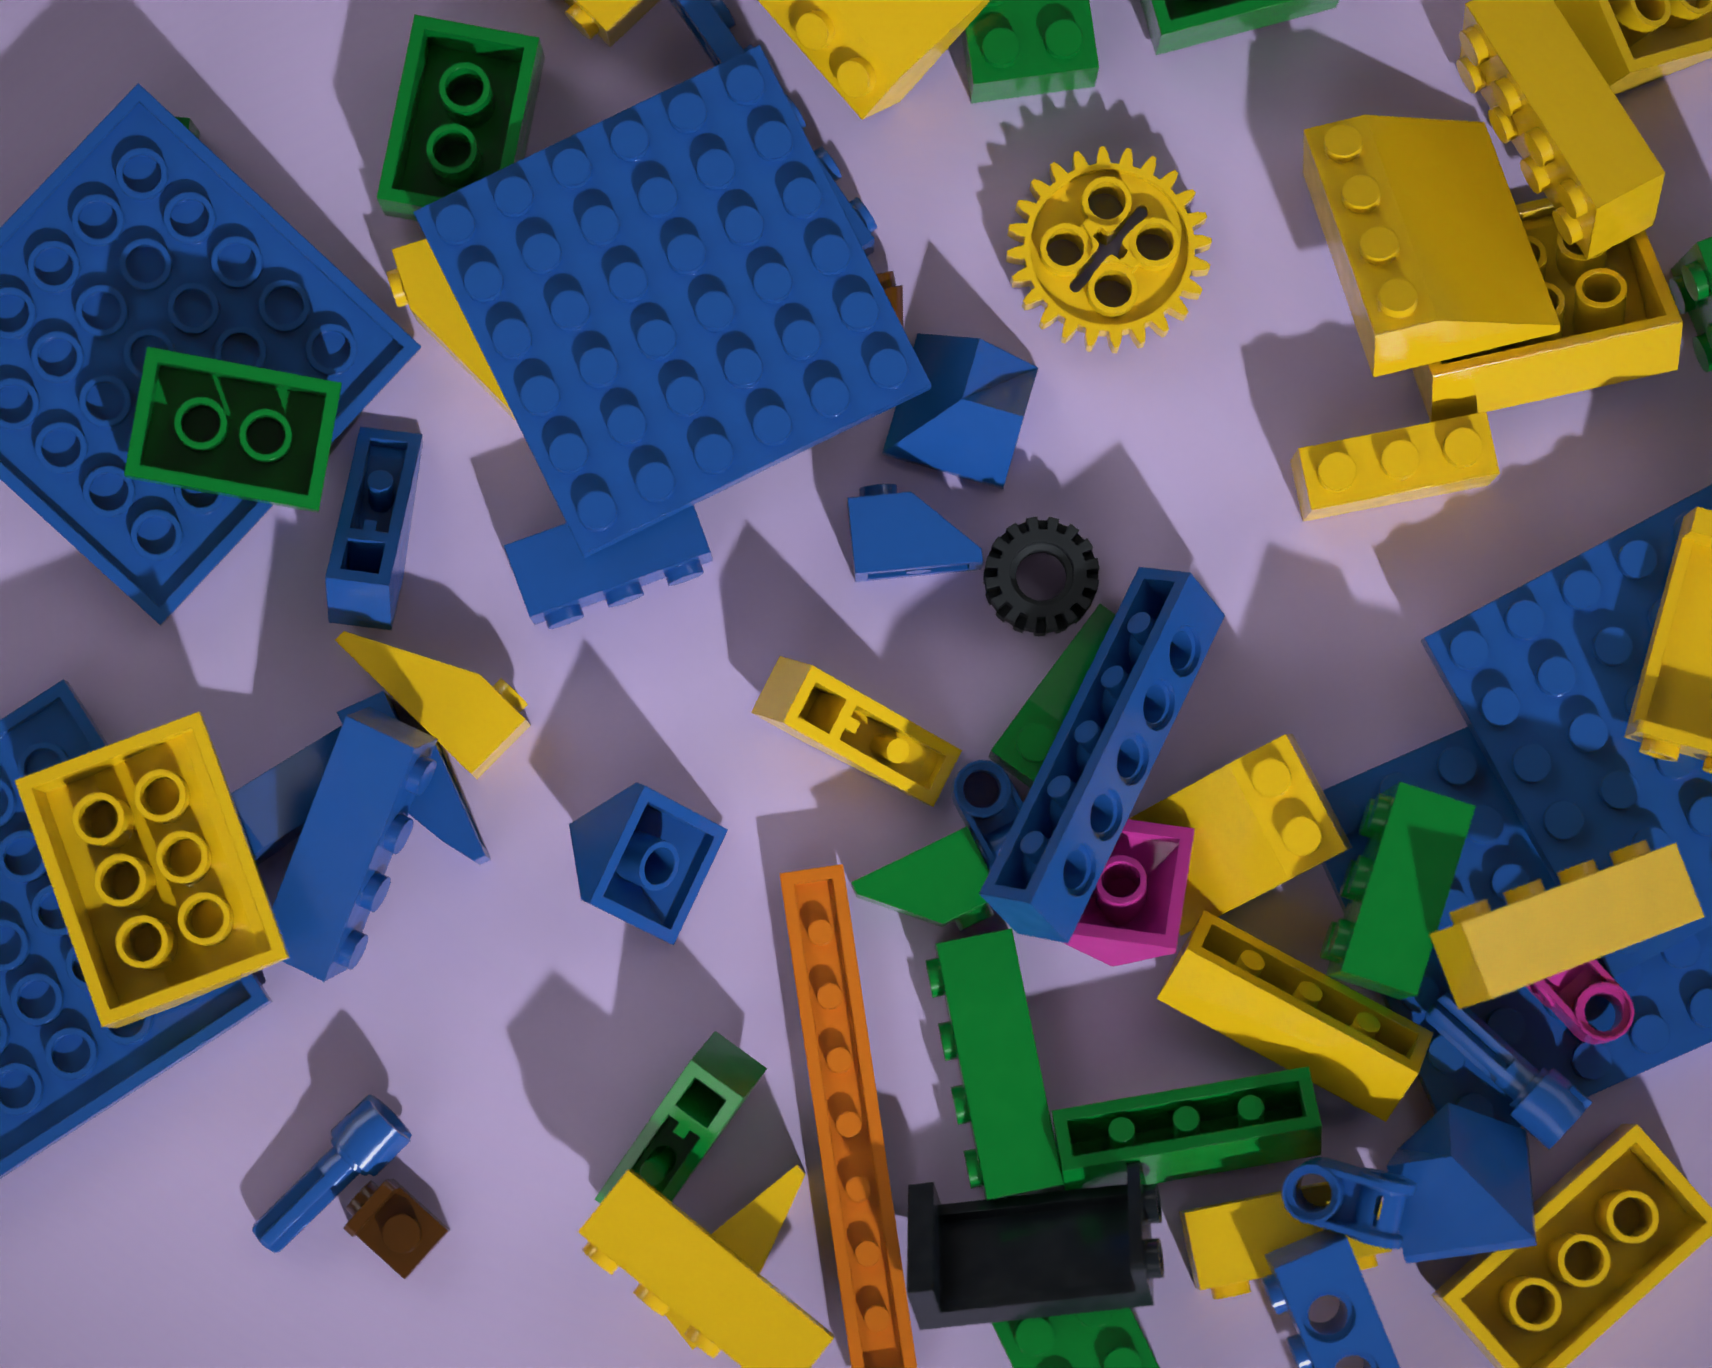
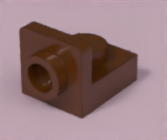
[343,1178,450,1280]

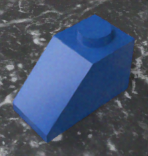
[848,484,983,582]

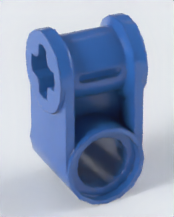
[951,760,1023,871]
[1282,1157,1417,1249]

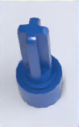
[1425,992,1593,1150]
[252,1094,412,1253]

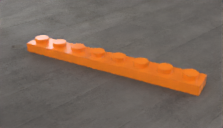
[779,864,917,1368]

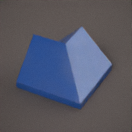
[882,333,1038,489]
[569,782,728,945]
[1386,1102,1537,1264]

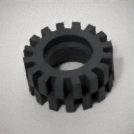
[983,517,1100,636]

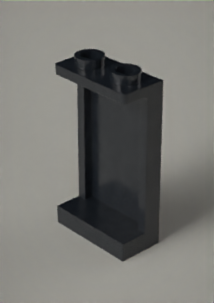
[907,1161,1164,1330]

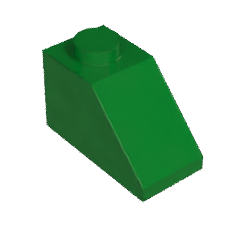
[851,826,994,931]

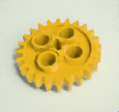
[1006,146,1212,353]

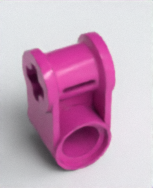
[1525,958,1634,1045]

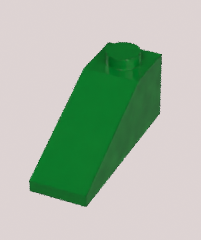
[988,604,1116,788]
[595,1031,767,1203]

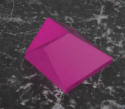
[1062,819,1194,967]

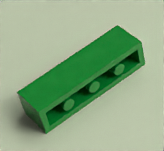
[925,928,1064,1200]
[1052,1066,1322,1191]

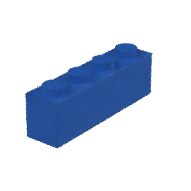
[272,707,438,982]

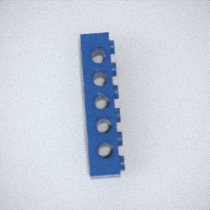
[979,567,1225,943]
[1261,1229,1400,1368]

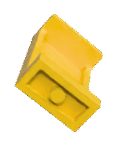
[1624,506,1712,774]

